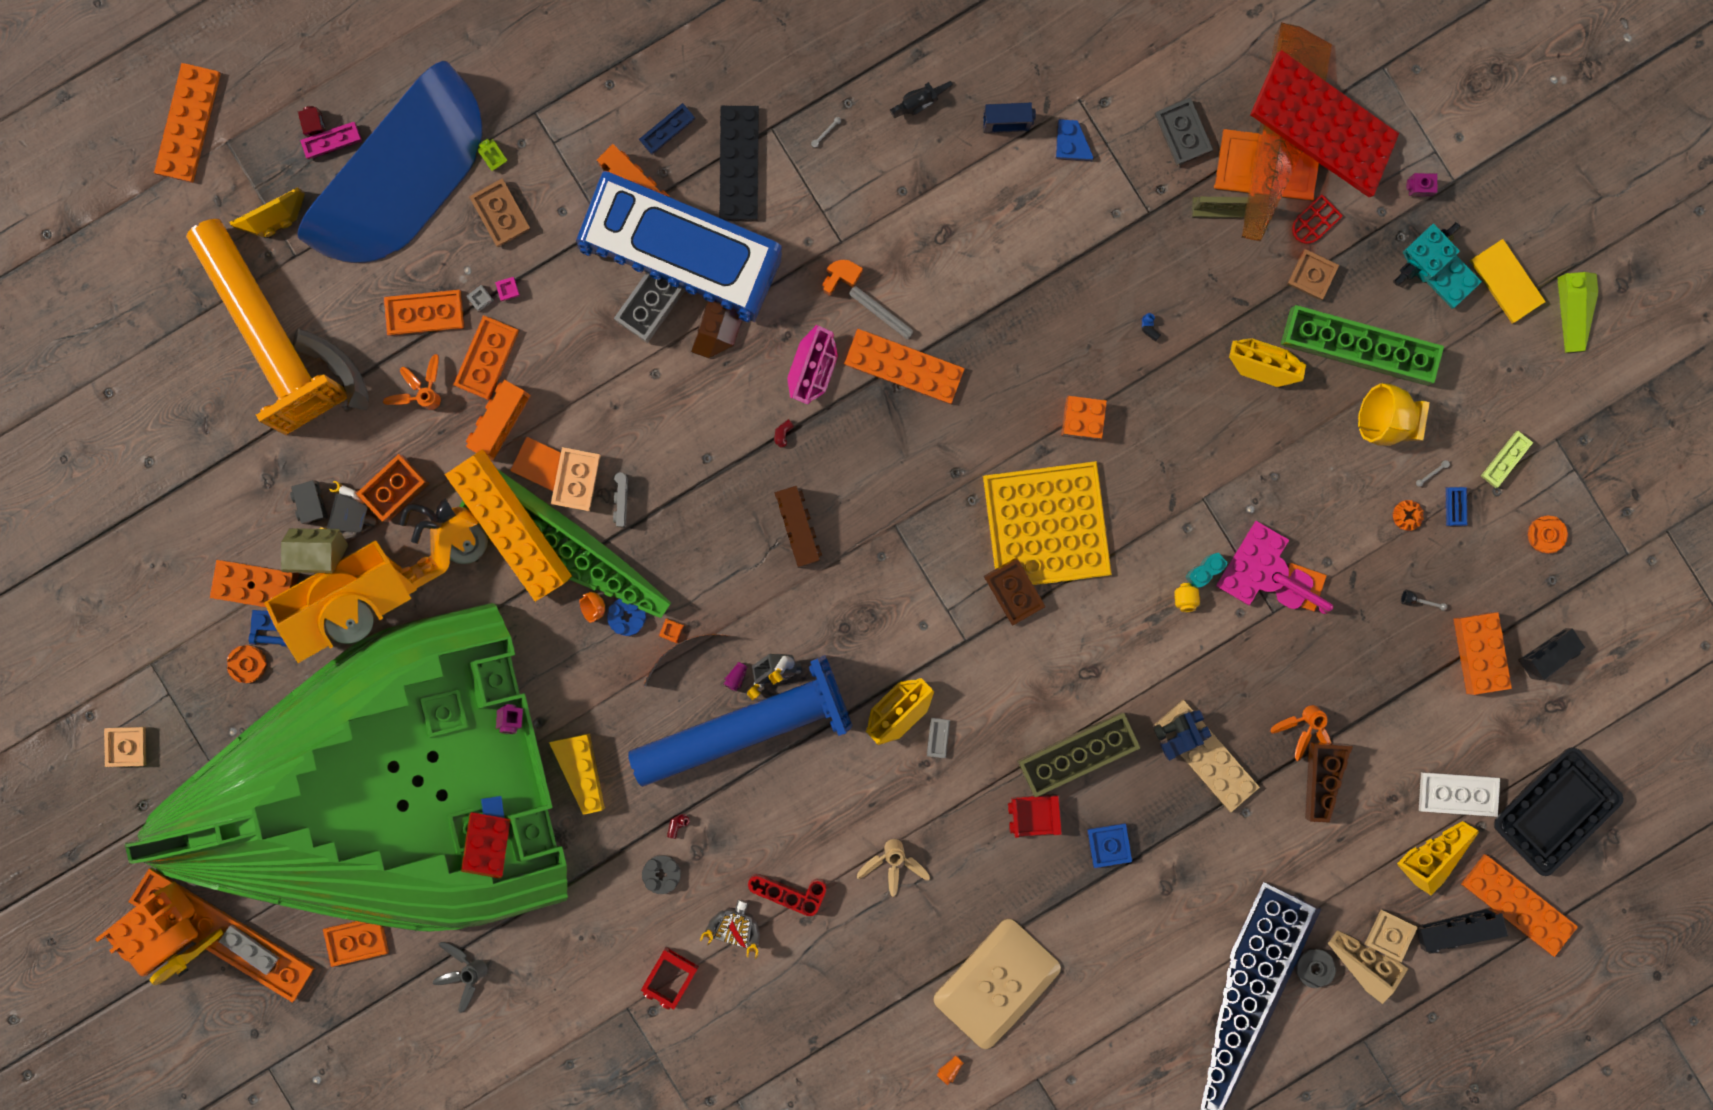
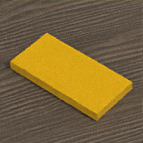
[1470,239,1545,323]

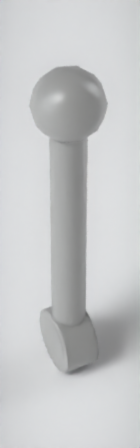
[811,117,841,148]
[1416,460,1450,487]

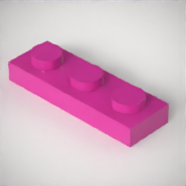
[300,122,362,160]

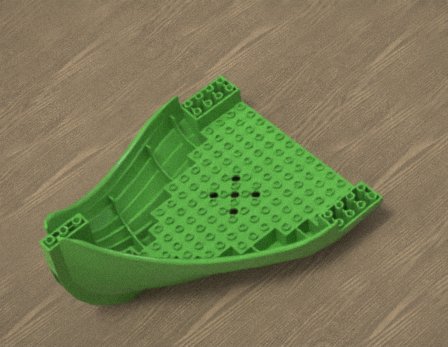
[124,603,568,932]

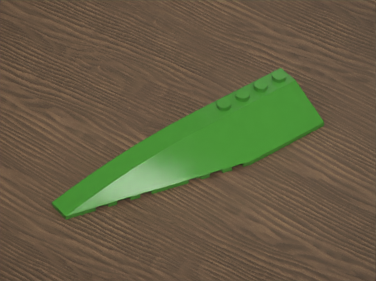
[459,468,671,618]

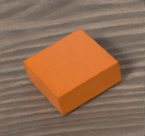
[659,618,684,643]

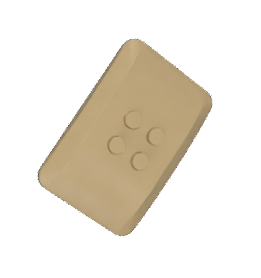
[934,919,1061,1049]

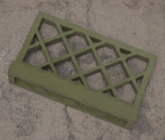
[1192,196,1278,219]

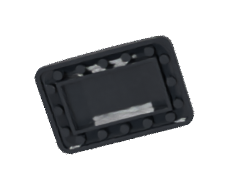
[1494,747,1624,876]

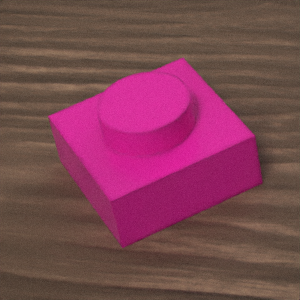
[495,277,520,301]

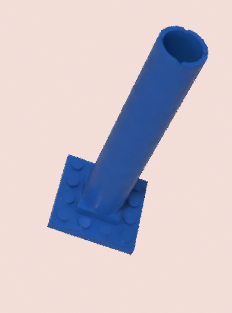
[628,655,853,787]

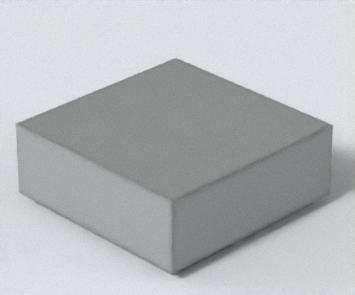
[466,285,494,312]

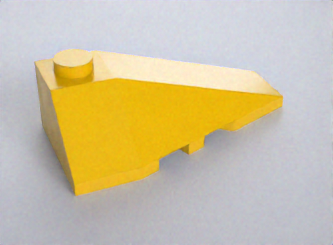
[1397,821,1479,896]

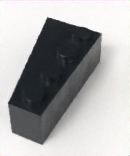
[1416,908,1508,954]

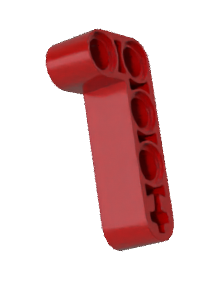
[748,874,826,916]

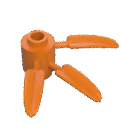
[383,354,441,410]
[1270,705,1332,761]

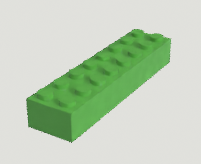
[1281,305,1444,386]

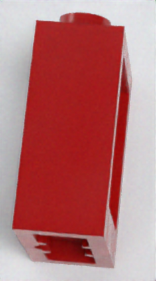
[640,947,699,1010]

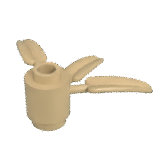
[857,839,930,897]

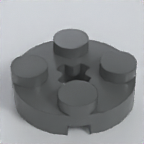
[642,855,681,894]
[1295,948,1336,988]

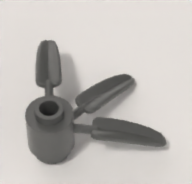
[432,942,488,1013]

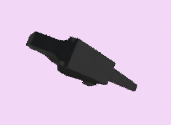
[890,81,953,118]

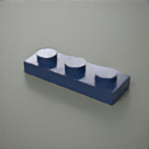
[639,103,695,155]

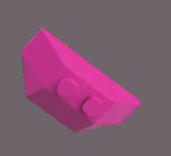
[787,325,838,404]

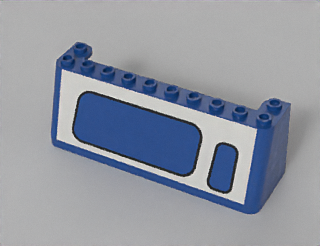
[576,171,782,322]

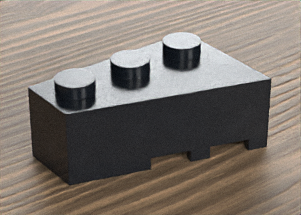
[1519,628,1585,680]

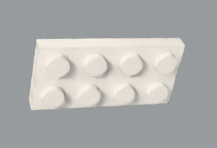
[1419,772,1500,817]

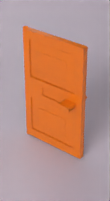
[1214,129,1319,201]

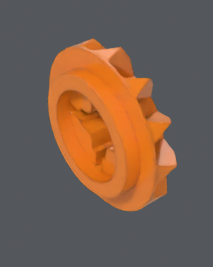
[1393,500,1424,531]

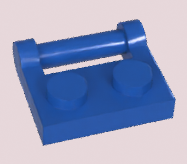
[248,610,287,647]

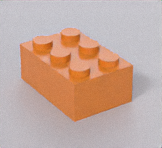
[356,454,430,523]

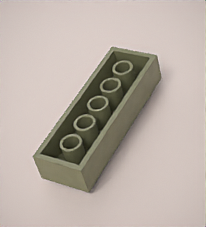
[1017,712,1140,798]

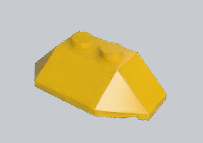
[229,187,305,237]
[1229,338,1306,387]
[866,678,934,745]

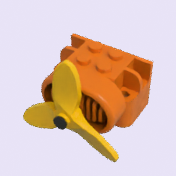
[95,882,224,985]

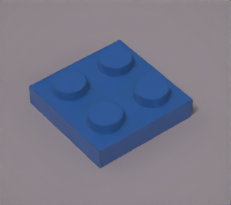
[1087,823,1132,868]

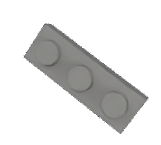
[219,925,279,975]

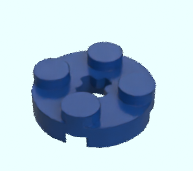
[607,599,646,636]

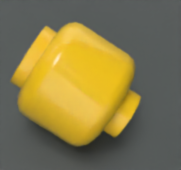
[1174,583,1200,612]

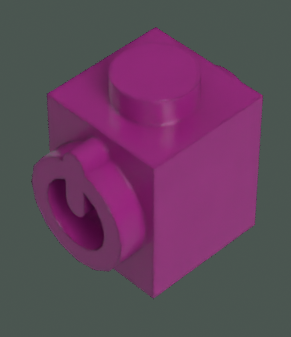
[1406,173,1438,197]
[496,704,523,734]

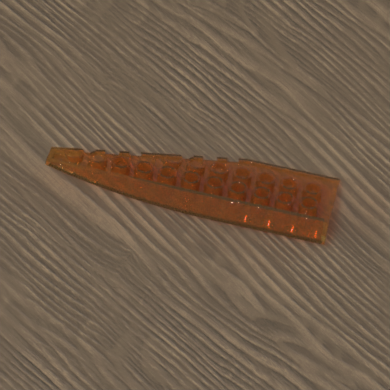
[1241,22,1332,242]

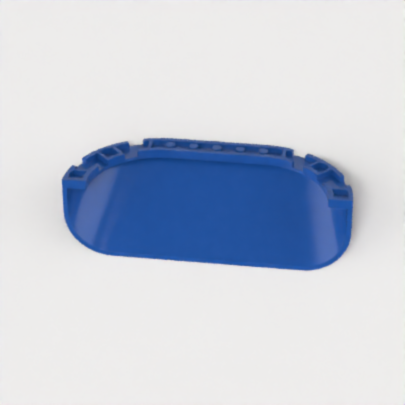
[298,61,482,263]

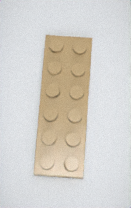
[1154,700,1260,812]

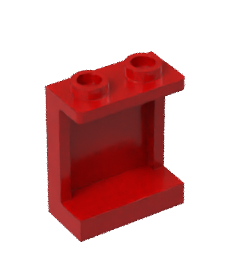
[1008,794,1062,838]

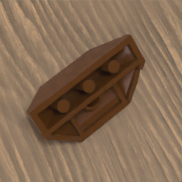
[691,301,742,359]

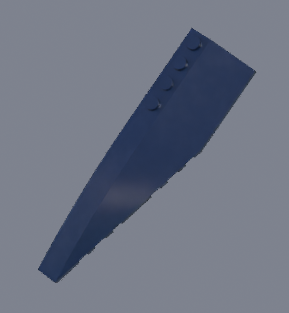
[1201,882,1321,1110]

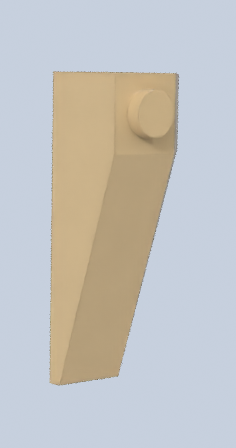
[1328,931,1408,1004]

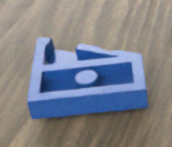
[1056,119,1093,161]

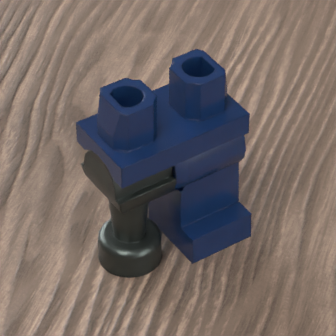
[1153,710,1212,761]

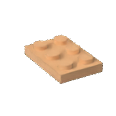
[551,447,601,511]

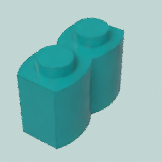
[1186,553,1227,588]

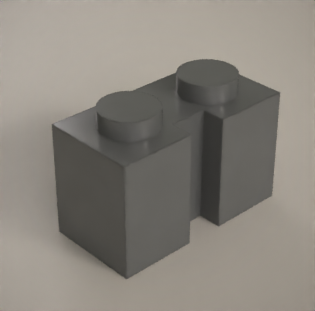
[290,480,328,524]

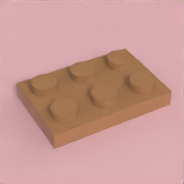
[469,178,531,247]

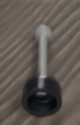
[1401,589,1448,611]

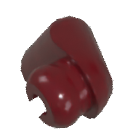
[774,419,794,448]
[667,814,690,839]

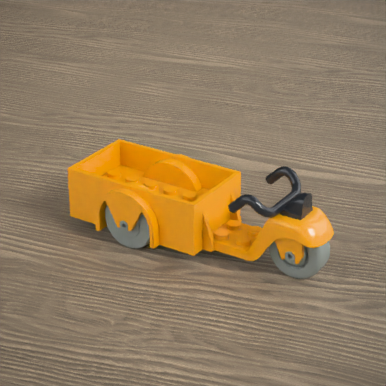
[264,498,488,663]

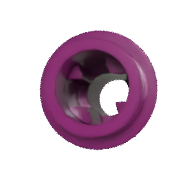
[723,662,748,692]

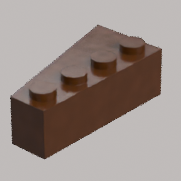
[774,486,822,568]
[1305,742,1353,823]

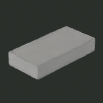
[927,718,950,758]

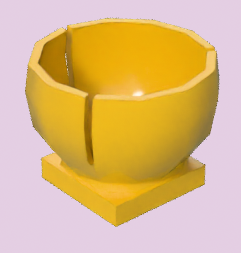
[1358,383,1430,446]

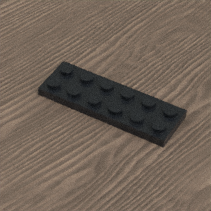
[719,105,759,221]

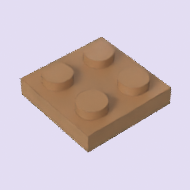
[1287,249,1339,301]

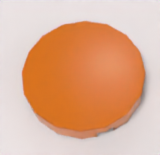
[1528,515,1568,554]
[227,645,267,683]

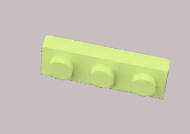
[1481,431,1533,488]

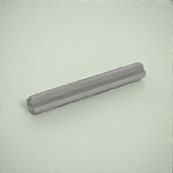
[849,286,913,339]

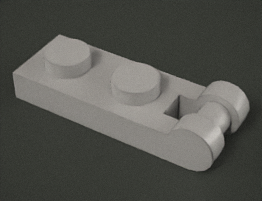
[613,472,628,527]

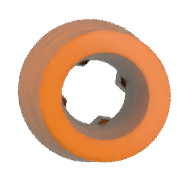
[936,1056,964,1085]

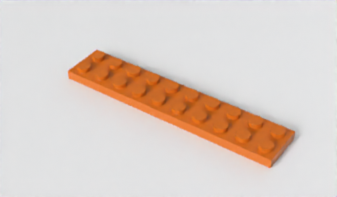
[128,868,315,1003]

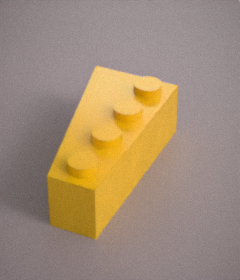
[549,733,605,815]

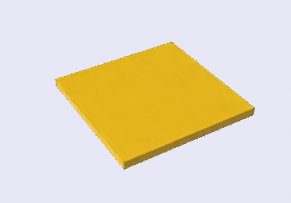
[983,461,1112,585]

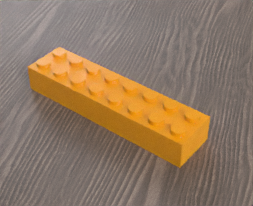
[444,449,572,602]

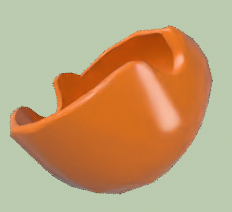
[579,592,605,623]

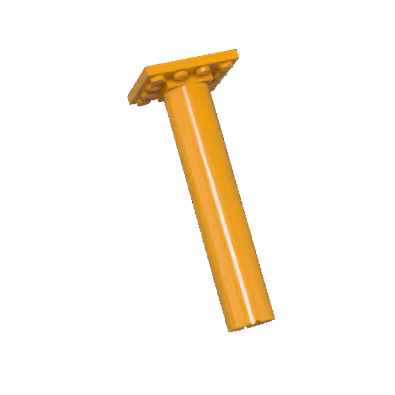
[186,219,347,435]

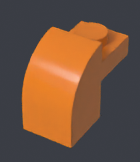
[822,260,863,296]

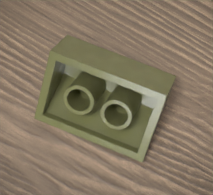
[281,528,348,573]

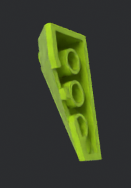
[1557,272,1598,353]

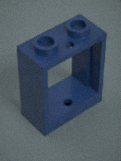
[983,102,1036,133]

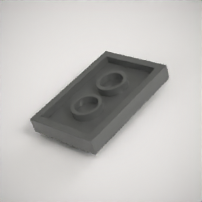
[1155,97,1213,166]

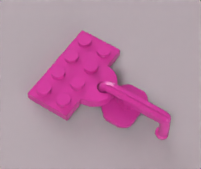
[1216,521,1333,614]

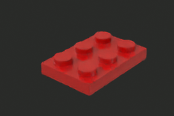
[461,812,510,879]

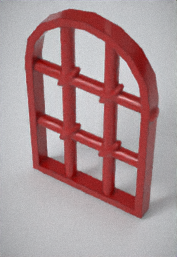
[1292,194,1343,244]

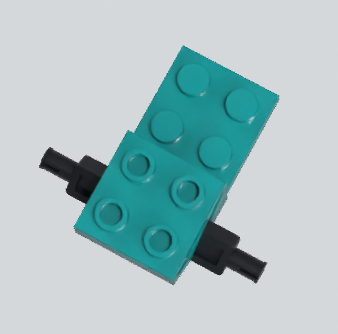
[1393,222,1482,309]

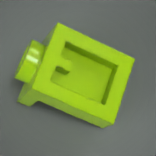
[478,139,507,171]

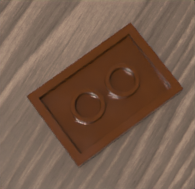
[984,557,1046,626]

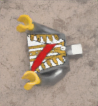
[700,899,760,959]

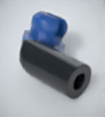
[1142,313,1161,342]

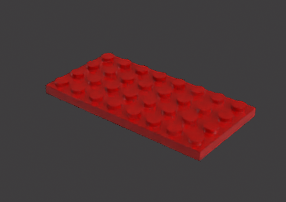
[1250,50,1399,198]

